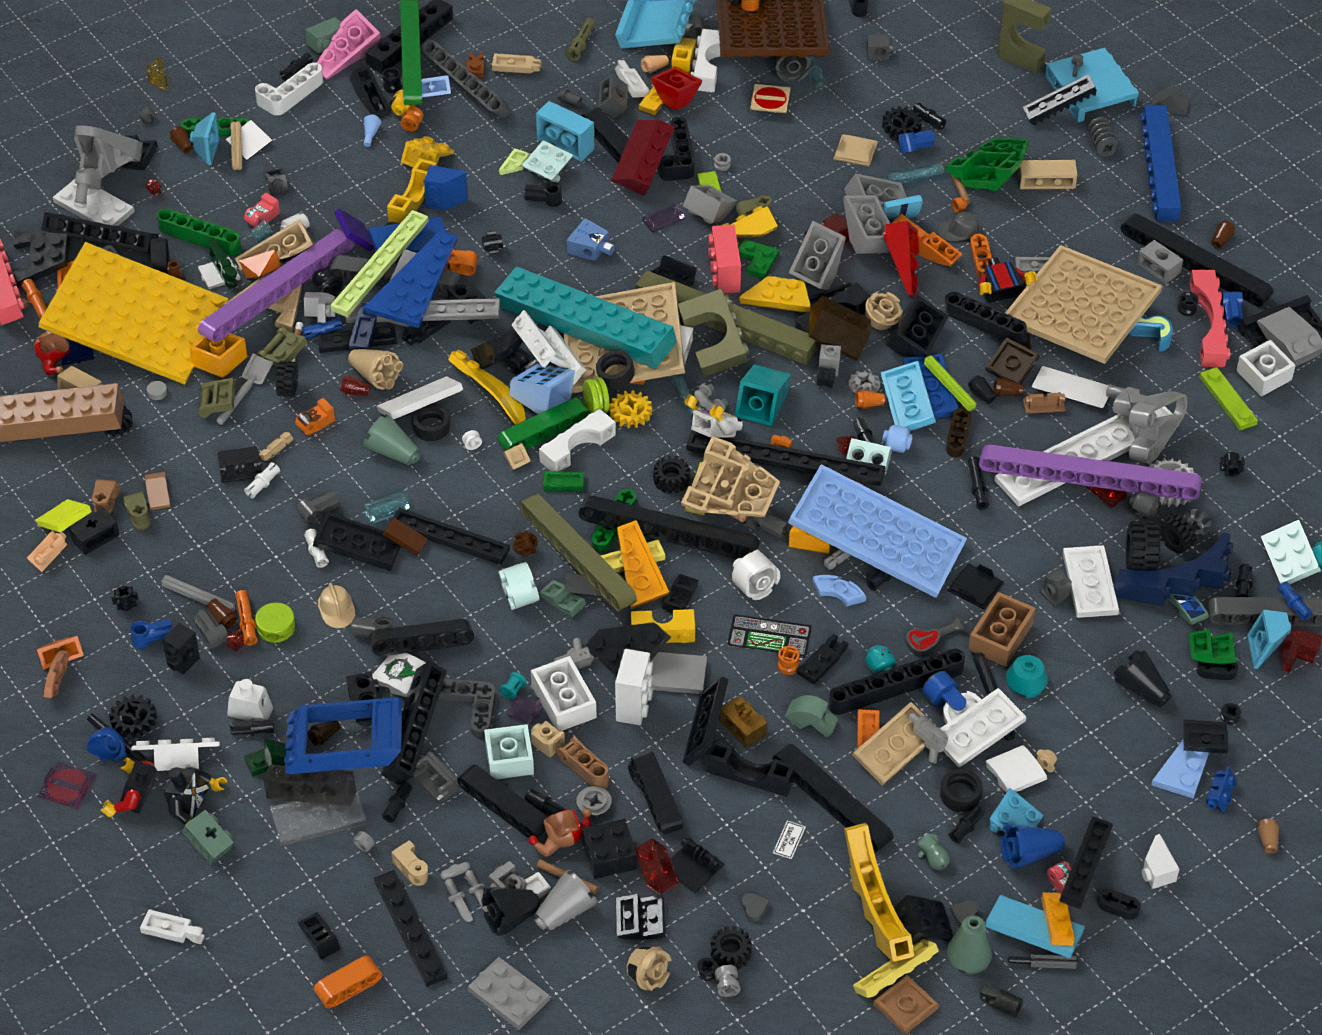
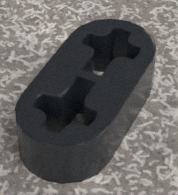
[1197,661,1238,680]
[1098,889,1141,920]

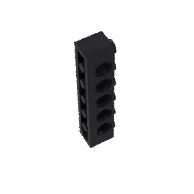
[366,0,453,74]
[41,212,159,252]
[381,660,447,785]

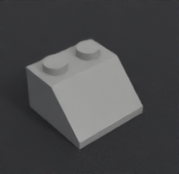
[683,184,738,224]

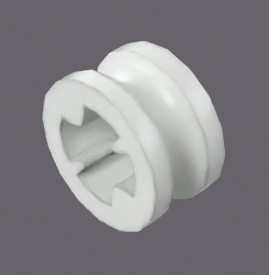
[462,430,482,450]

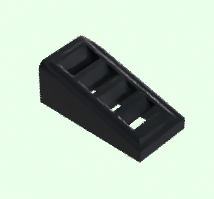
[298,912,340,959]

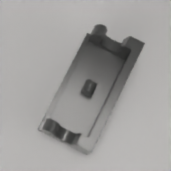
[413,751,458,804]

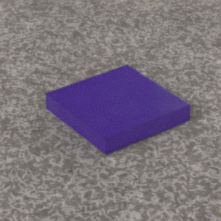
[334,208,374,251]

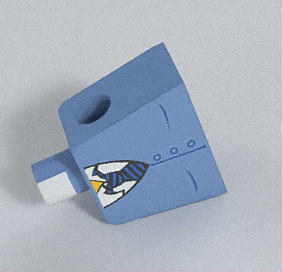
[567,218,615,261]

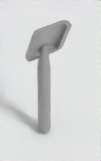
[217,353,274,425]

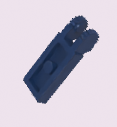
[349,303,378,351]

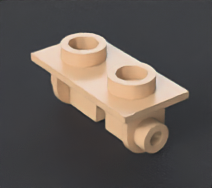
[27,530,67,572]

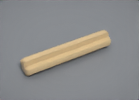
[231,121,242,171]

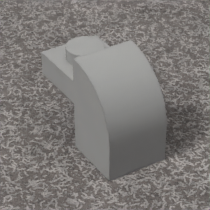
[304,292,335,323]

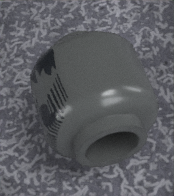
[1129,491,1161,520]

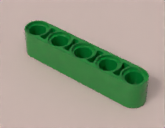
[157,209,242,256]
[497,397,591,451]

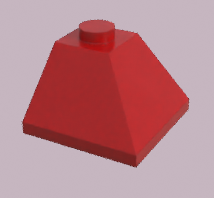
[651,66,702,111]

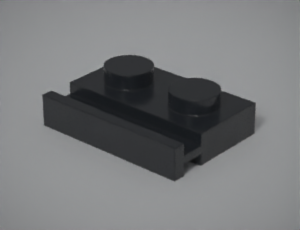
[1183,719,1228,754]

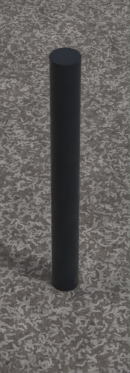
[87,714,151,762]

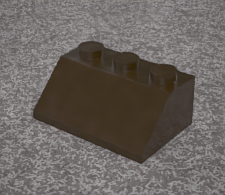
[808,296,871,361]

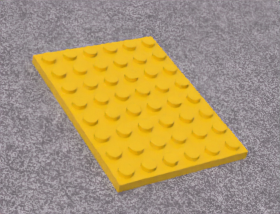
[39,242,229,385]

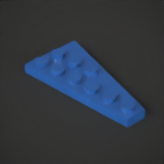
[364,231,458,328]

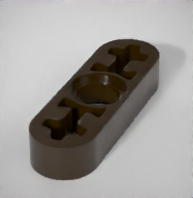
[946,408,971,457]

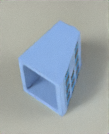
[509,364,575,414]

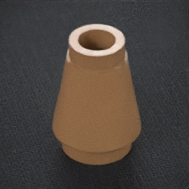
[1257,819,1279,853]

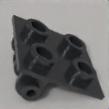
[217,446,261,483]
[662,837,725,893]

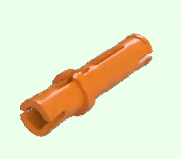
[22,279,47,320]
[235,590,258,646]

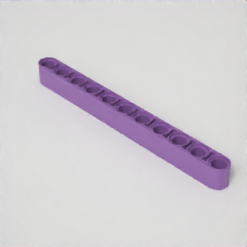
[198,229,355,342]
[979,445,1202,500]

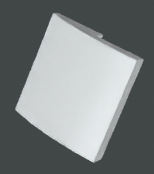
[986,745,1047,792]

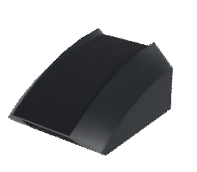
[470,332,523,369]

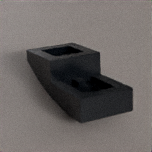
[662,574,699,612]

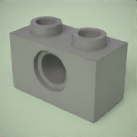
[1137,240,1183,284]

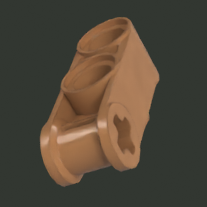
[556,737,609,789]

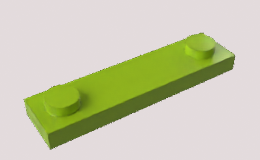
[1199,367,1258,431]

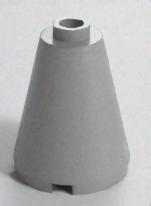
[534,869,598,931]

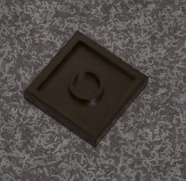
[985,337,1040,384]

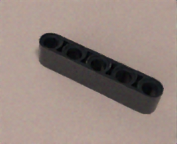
[581,107,629,163]
[945,292,1028,345]
[369,619,474,656]
[457,764,547,838]

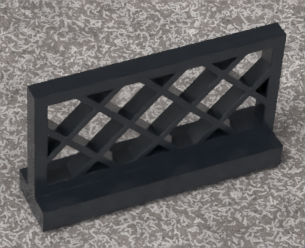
[1238,295,1322,348]

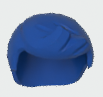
[87,727,127,761]

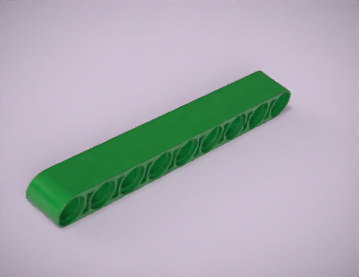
[400,0,422,105]

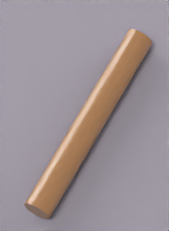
[951,175,971,205]
[536,859,599,895]

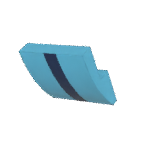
[883,195,923,222]

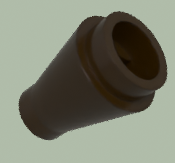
[308,720,341,745]

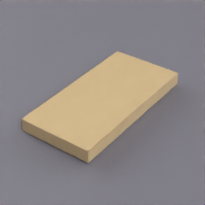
[852,702,936,786]

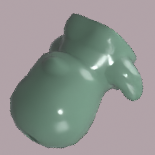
[917,834,950,870]

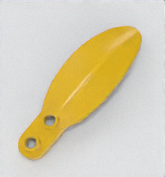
[448,350,526,425]

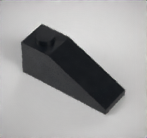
[350,65,391,118]

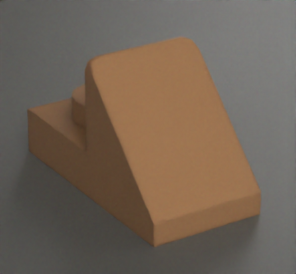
[145,472,170,510]

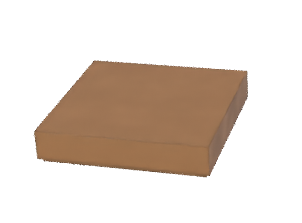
[873,975,939,1035]

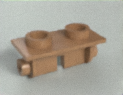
[1023,392,1065,414]

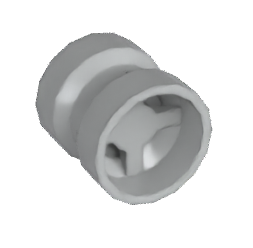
[715,965,741,997]

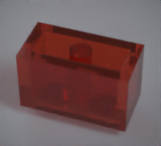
[635,838,679,894]

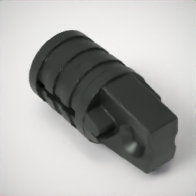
[980,985,1023,1018]

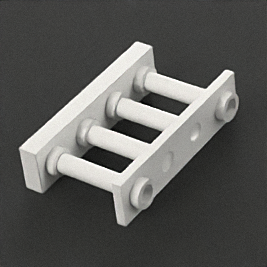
[512,310,586,384]

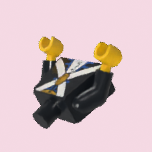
[164,767,227,825]

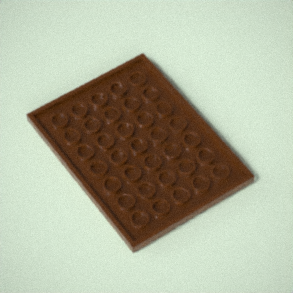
[716,0,829,58]

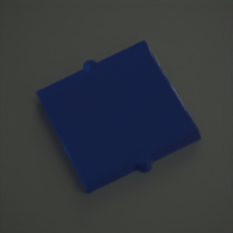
[61,338,94,365]

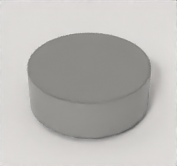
[147,381,167,400]

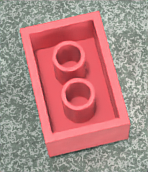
[708,225,741,293]

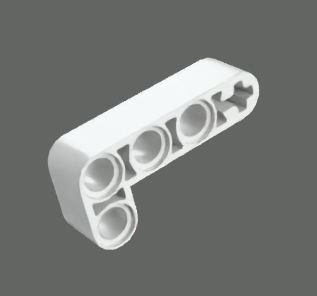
[255,63,323,115]

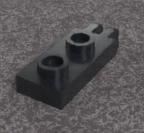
[401,320,451,346]

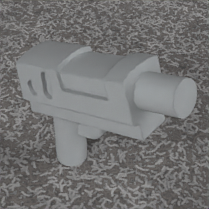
[554,638,594,669]
[908,712,949,763]

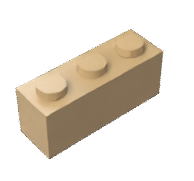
[1018,160,1077,189]

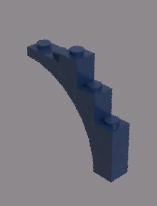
[1114,533,1233,606]

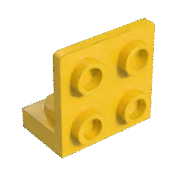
[401,136,454,167]

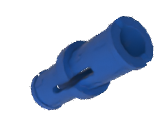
[302,317,343,339]
[1277,581,1313,621]

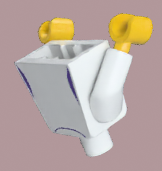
[685,394,743,438]

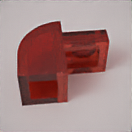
[1281,630,1322,673]

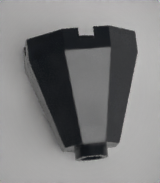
[481,887,540,935]

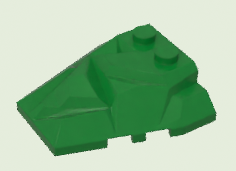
[945,137,1029,191]

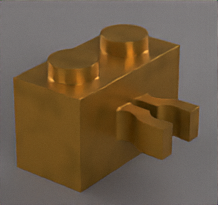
[719,696,767,748]

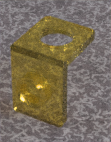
[146,57,168,90]

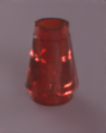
[340,375,371,396]

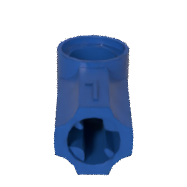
[898,130,936,153]
[1220,292,1243,327]
[130,619,172,649]

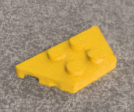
[739,276,811,313]

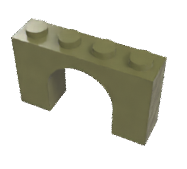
[998,0,1052,73]
[678,289,749,377]

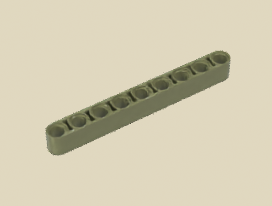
[519,494,637,611]

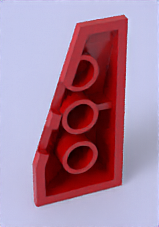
[883,221,919,299]

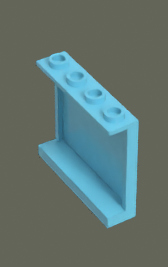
[615,0,696,48]
[1045,48,1139,123]

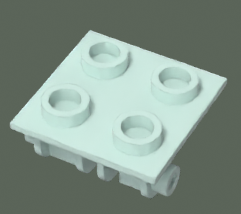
[522,140,573,183]

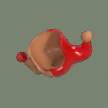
[34,331,70,375]
[528,808,592,857]

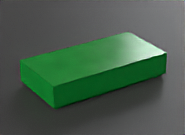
[543,471,584,492]

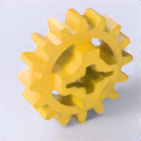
[609,390,652,428]

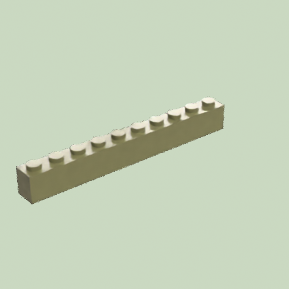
[636,270,818,365]

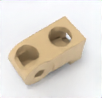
[391,840,428,886]

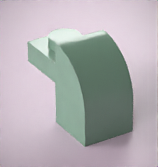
[785,695,838,737]

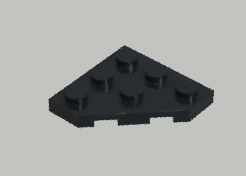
[585,622,671,675]

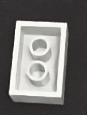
[615,649,653,725]
[531,656,597,731]

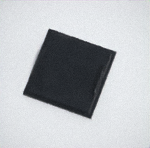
[947,563,1004,609]

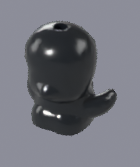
[312,269,343,296]

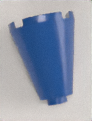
[1000,824,1065,869]

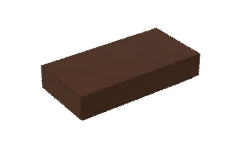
[382,517,428,556]

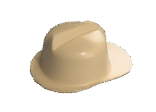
[318,582,355,629]

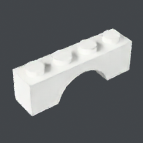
[691,29,720,92]
[539,409,616,471]

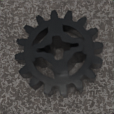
[882,106,922,139]
[109,694,157,738]

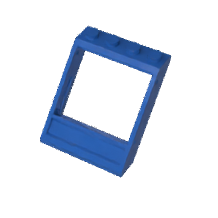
[284,697,402,774]

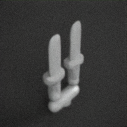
[694,384,728,412]
[440,862,488,922]

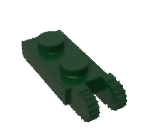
[209,240,237,288]

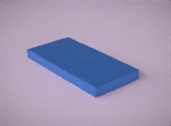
[368,217,447,258]
[903,354,958,418]

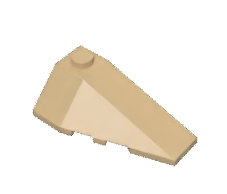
[235,219,315,272]

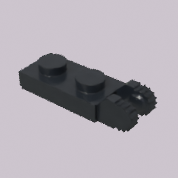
[797,634,849,685]

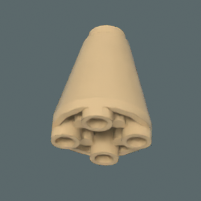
[348,349,403,390]

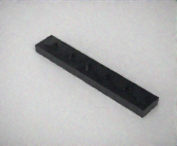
[391,508,510,565]
[1059,816,1113,909]
[374,870,448,987]

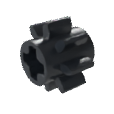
[482,231,503,254]
[1219,452,1245,477]
[111,585,138,611]

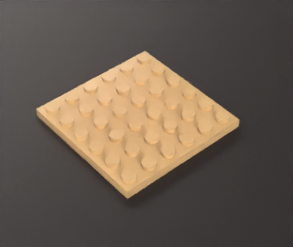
[1005,245,1162,364]
[564,282,685,393]

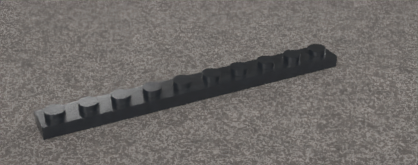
[686,430,885,486]

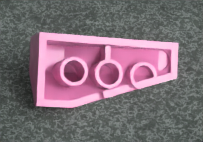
[317,9,382,80]

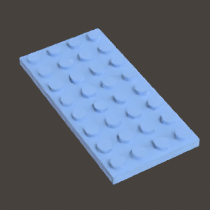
[788,464,967,598]

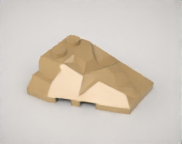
[681,436,780,517]

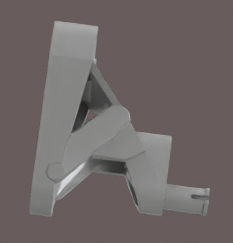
[74,125,143,204]
[1106,384,1187,464]

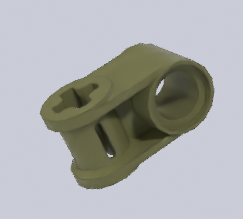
[736,196,773,216]
[123,491,151,530]

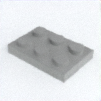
[468,957,550,1030]

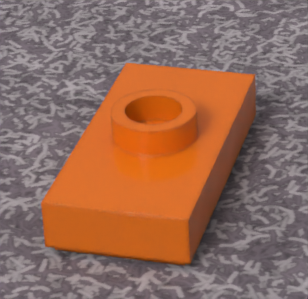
[857,709,880,749]

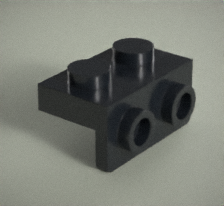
[651,255,697,287]

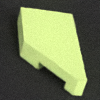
[499,148,531,175]

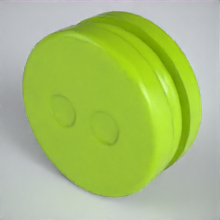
[583,377,609,413]
[255,602,295,643]

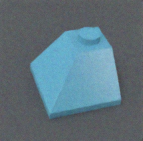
[190,112,220,165]
[1247,609,1291,669]

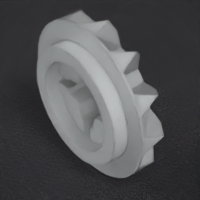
[849,370,880,393]
[576,786,612,817]

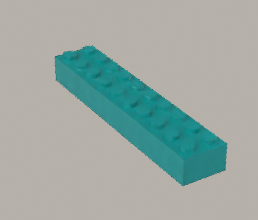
[494,266,677,369]

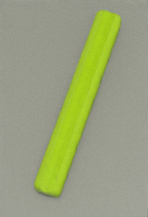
[924,355,977,411]

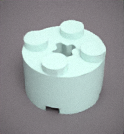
[498,562,540,610]

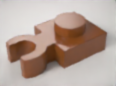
[466,52,485,78]

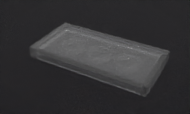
[270,786,367,846]

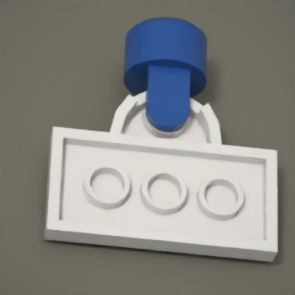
[922,671,1026,768]

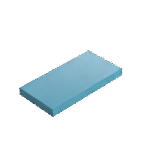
[881,361,936,431]
[985,895,1085,959]

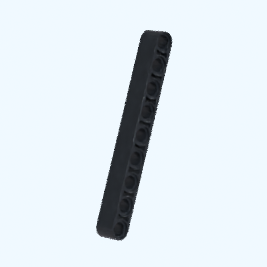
[1121,213,1274,307]
[579,495,760,559]

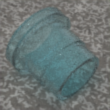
[250,219,274,242]

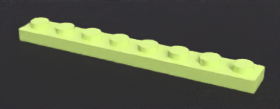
[330,210,429,317]

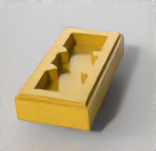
[639,86,663,116]

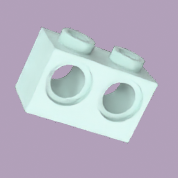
[846,438,892,475]

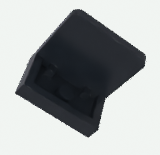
[894,895,953,945]

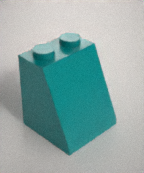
[734,364,791,427]

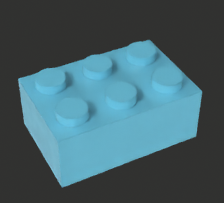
[536,101,594,162]

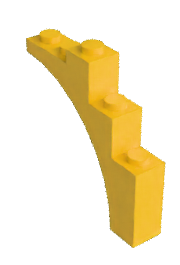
[844,823,915,962]

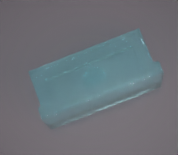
[363,492,409,524]

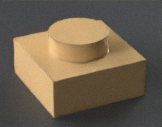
[503,443,531,470]

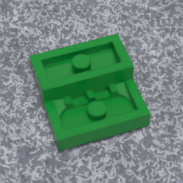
[1189,629,1236,664]

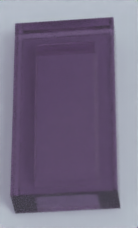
[643,203,684,233]

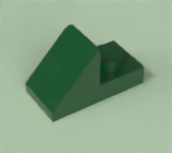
[244,739,286,777]

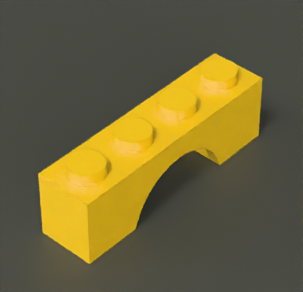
[387,158,437,223]

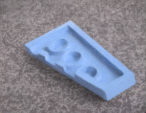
[1151,740,1210,799]

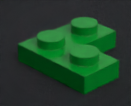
[738,239,779,279]

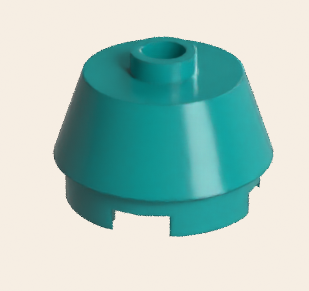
[1006,655,1048,698]

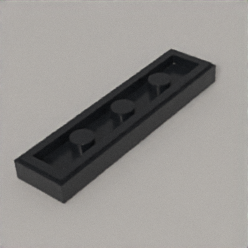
[317,325,397,353]

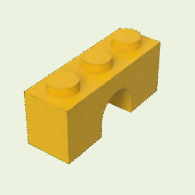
[631,609,695,643]

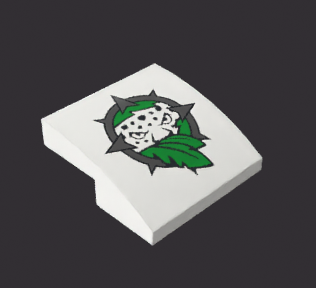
[372,653,425,697]

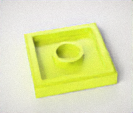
[36,499,92,533]

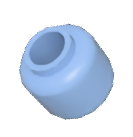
[882,425,913,453]

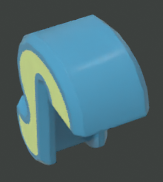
[1129,314,1173,352]

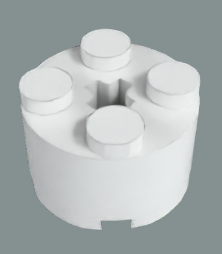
[732,550,780,600]

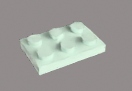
[1261,520,1321,584]

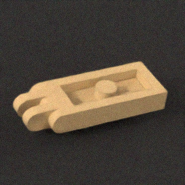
[492,54,542,74]

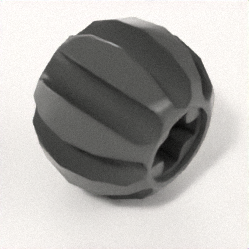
[1182,509,1211,539]

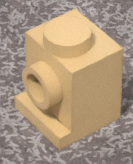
[531,721,565,758]

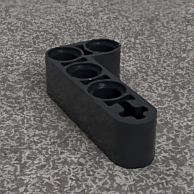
[660,117,695,181]
[628,751,683,836]

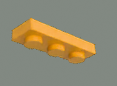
[1041,892,1075,946]

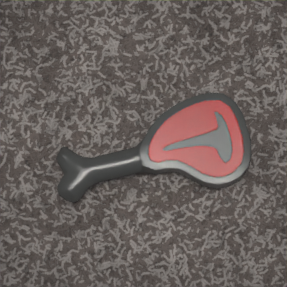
[906,618,966,656]

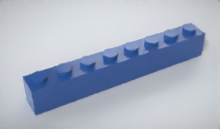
[1140,105,1181,221]

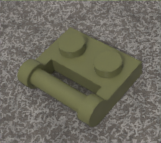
[256,327,308,367]
[198,378,236,418]

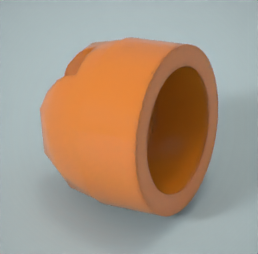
[951,197,967,213]

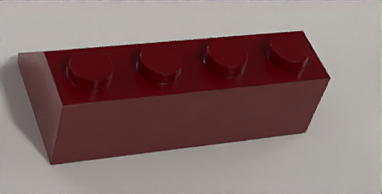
[611,119,675,196]

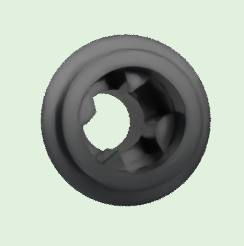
[968,375,996,404]

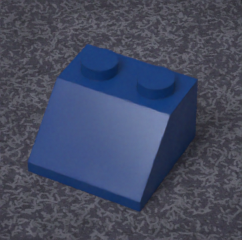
[424,165,468,210]

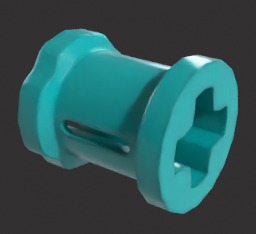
[500,672,527,700]

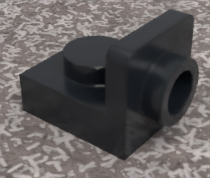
[264,168,289,195]

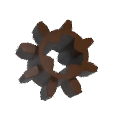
[512,530,538,557]

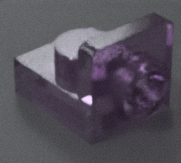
[508,696,542,725]

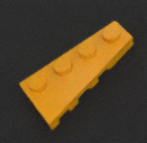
[617,520,669,609]

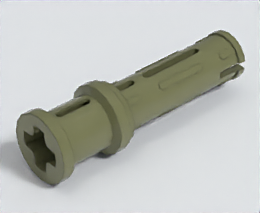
[565,18,596,61]

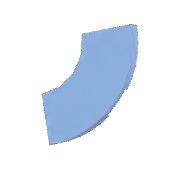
[812,575,866,607]

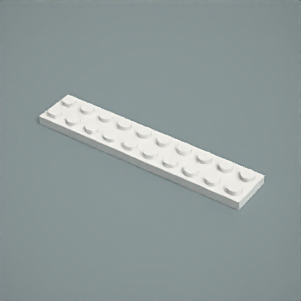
[994,406,1173,507]

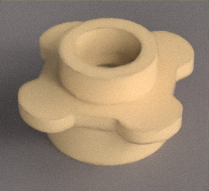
[1036,749,1057,772]

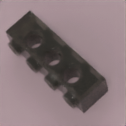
[263,765,357,806]

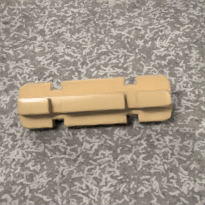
[259,432,293,461]

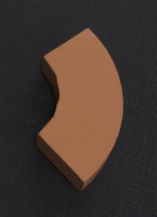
[44,650,69,698]

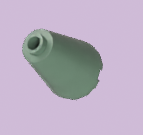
[363,414,421,465]
[947,916,992,974]

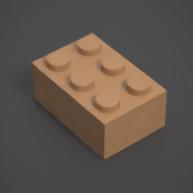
[968,592,1036,667]

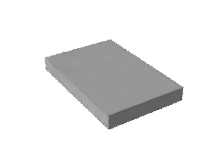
[651,652,707,694]

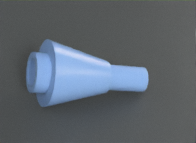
[364,115,382,147]

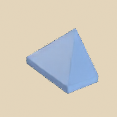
[422,75,451,98]

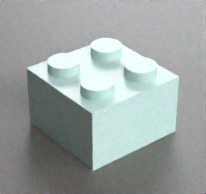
[484,724,534,779]

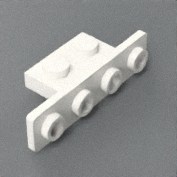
[132,738,220,771]

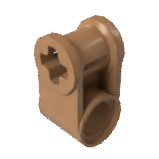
[91,479,119,514]

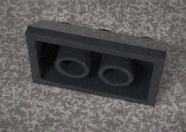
[886,295,949,357]

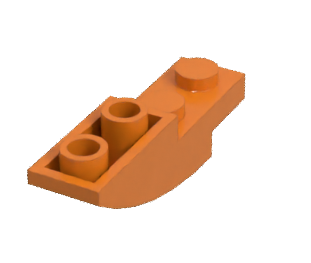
[892,214,962,267]

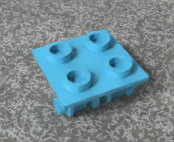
[989,788,1044,832]

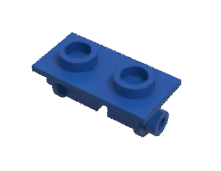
[1206,766,1237,814]

